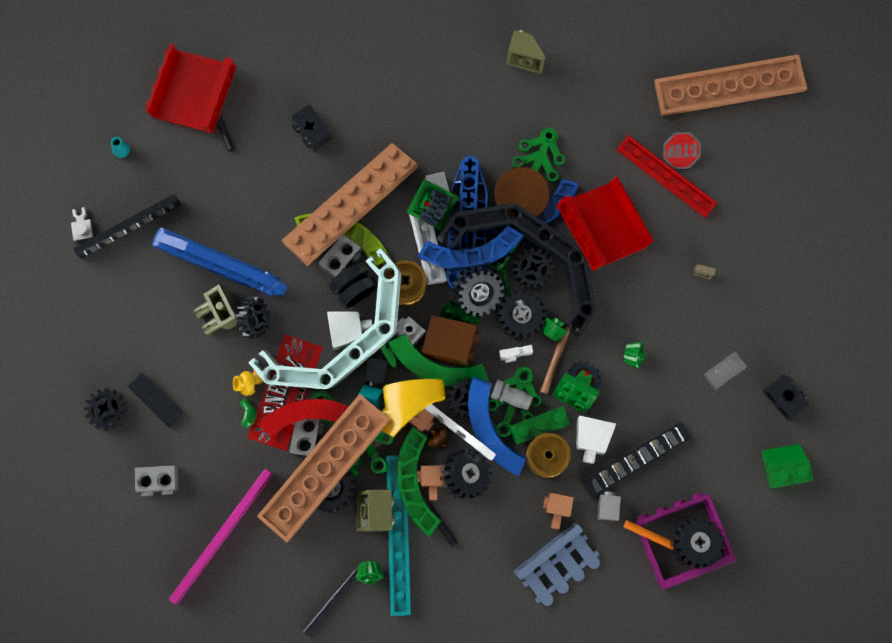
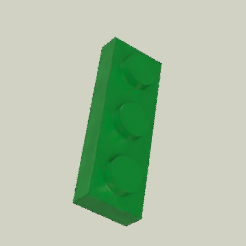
[509,406,570,445]

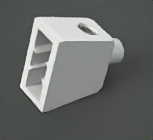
[327,312,372,351]
[576,416,616,464]

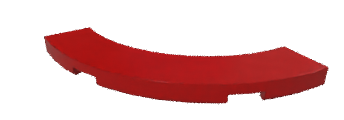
[258,399,349,437]

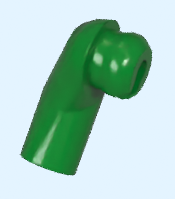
[239,398,257,428]

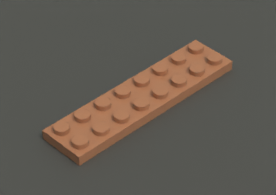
[654,54,807,116]
[281,143,418,266]
[257,394,390,542]

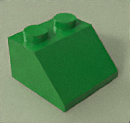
[761,444,814,489]

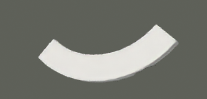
[425,404,496,460]

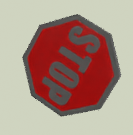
[663,131,701,169]

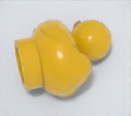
[233,370,263,396]

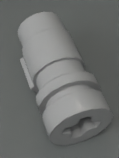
[490,380,533,411]

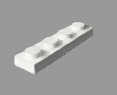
[409,214,447,285]

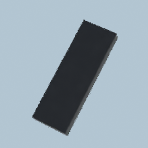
[127,373,183,427]

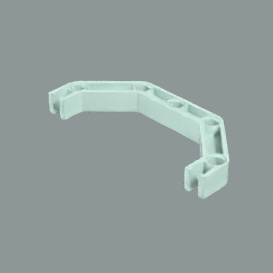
[249,248,401,389]

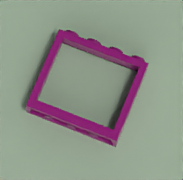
[634,492,737,590]

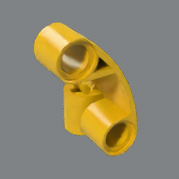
[381,379,445,437]

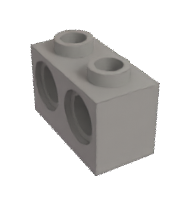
[319,234,362,278]
[289,419,324,457]
[135,465,179,496]

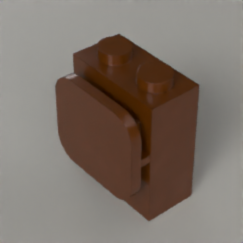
[422,315,480,367]

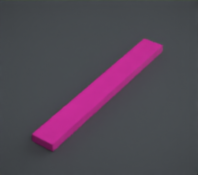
[169,469,273,604]

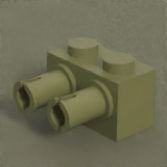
[193,284,239,335]

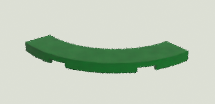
[388,333,489,387]
[397,426,441,537]

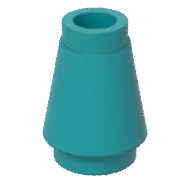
[110,137,130,158]

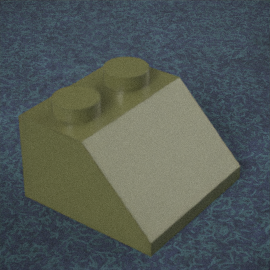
[506,30,545,74]
[356,490,394,532]

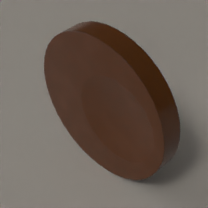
[494,167,549,219]

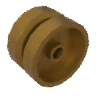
[386,260,426,307]
[526,433,571,478]

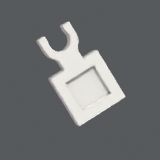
[71,207,94,243]
[499,345,533,363]

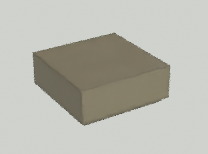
[693,264,716,280]

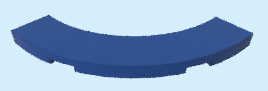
[486,178,579,236]
[417,225,524,270]
[468,376,526,476]

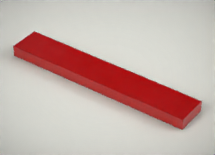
[616,135,717,218]

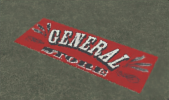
[247,334,323,451]

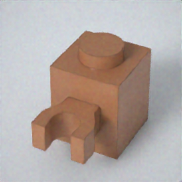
[408,409,435,433]
[417,466,445,501]
[543,493,574,530]

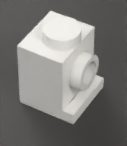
[396,316,426,346]

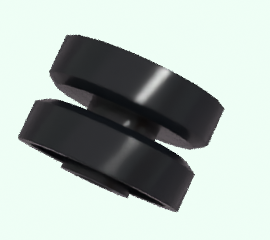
[328,263,378,309]

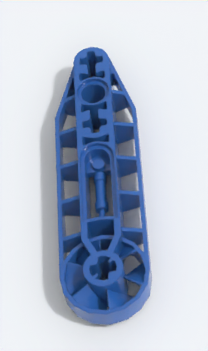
[446,155,488,290]
[152,228,287,297]

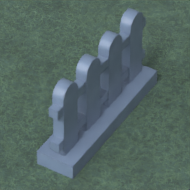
[513,523,600,606]

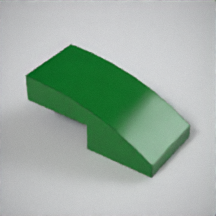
[381,329,397,370]

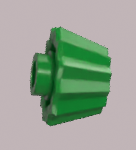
[542,317,568,341]
[624,342,646,369]
[356,560,383,585]

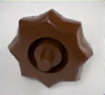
[426,427,448,449]

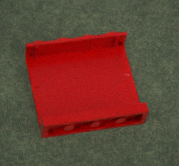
[146,43,237,134]
[556,176,654,271]

